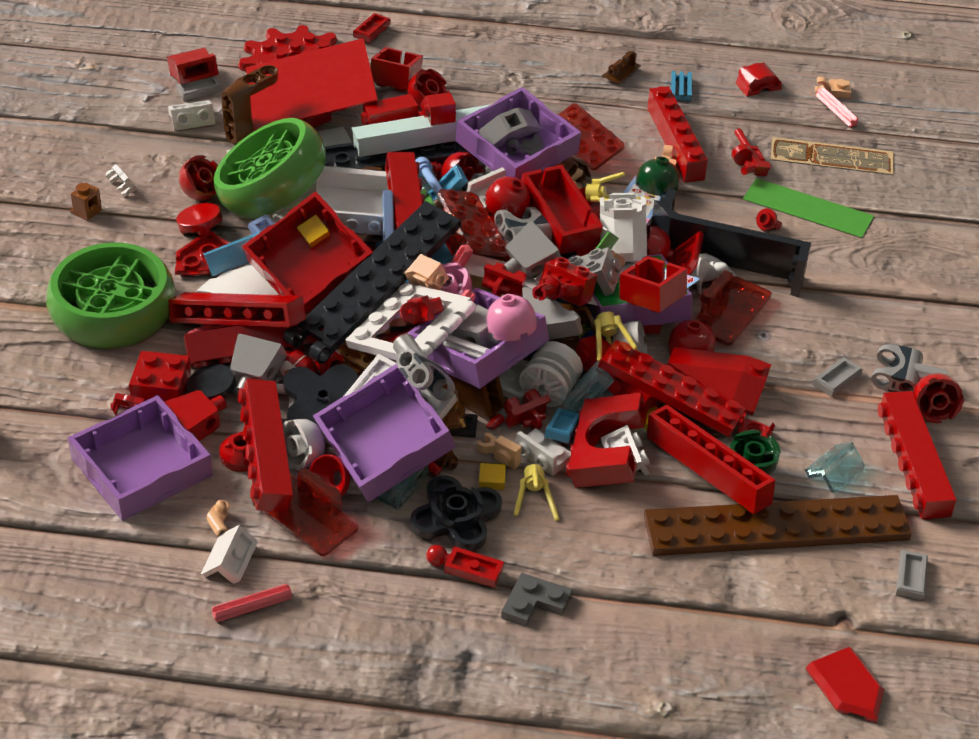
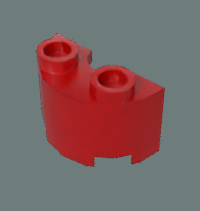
[735,62,782,97]

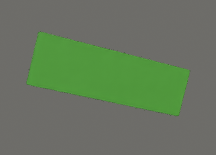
[743,178,874,237]

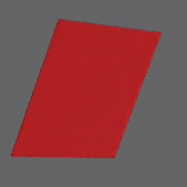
[246,38,378,131]

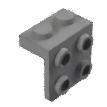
[569,247,621,296]

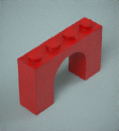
[566,393,648,488]

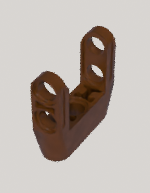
[221,65,278,144]

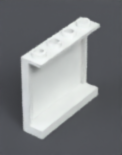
[316,166,388,235]

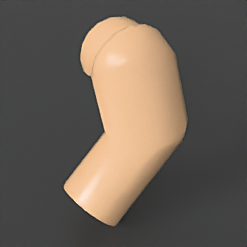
[207,500,230,537]

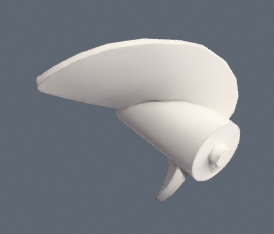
[691,254,738,295]

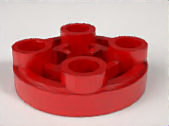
[176,203,223,236]

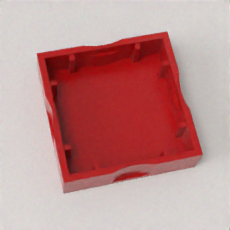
[242,191,373,315]

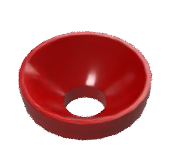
[219,432,250,472]
[308,454,350,502]

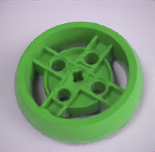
[214,118,326,219]
[46,243,176,349]

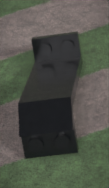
[651,189,811,297]

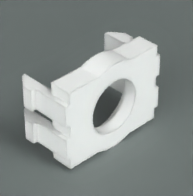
[106,165,137,197]

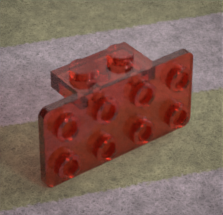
[558,103,625,171]
[438,189,508,257]
[694,270,772,346]
[252,467,359,556]

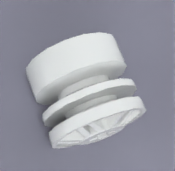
[519,341,583,407]

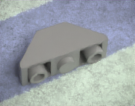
[479,107,541,148]
[522,285,583,340]

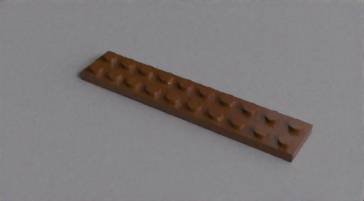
[644,495,912,556]

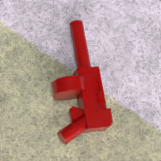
[731,128,771,176]

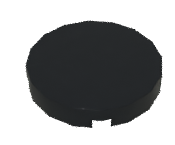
[186,364,236,400]

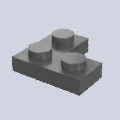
[501,572,572,627]

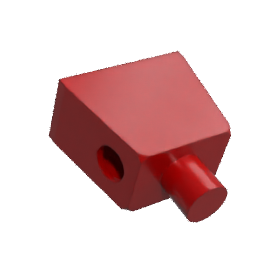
[164,390,227,441]

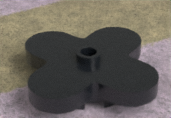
[283,364,358,427]
[410,475,502,551]

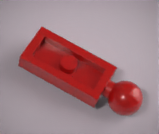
[426,545,504,588]

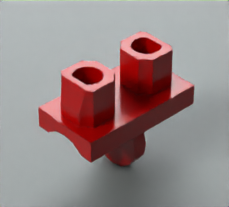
[482,262,527,297]
[400,295,444,324]
[503,388,551,430]

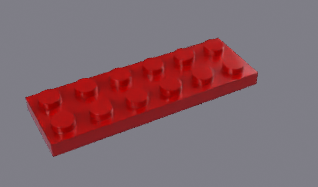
[597,339,746,437]

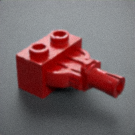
[532,257,598,307]

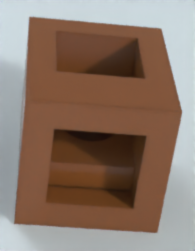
[70,182,102,221]

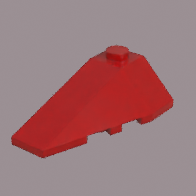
[667,347,772,416]

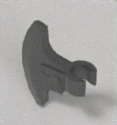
[506,132,545,156]

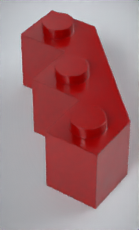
[418,92,456,126]

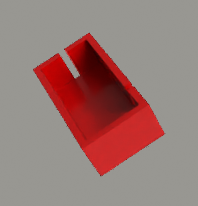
[521,165,603,255]

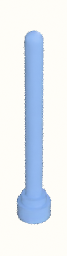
[416,157,458,216]

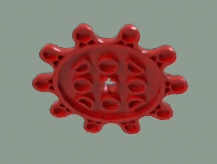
[238,25,338,71]

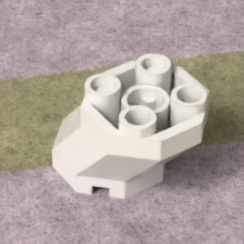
[600,193,647,264]

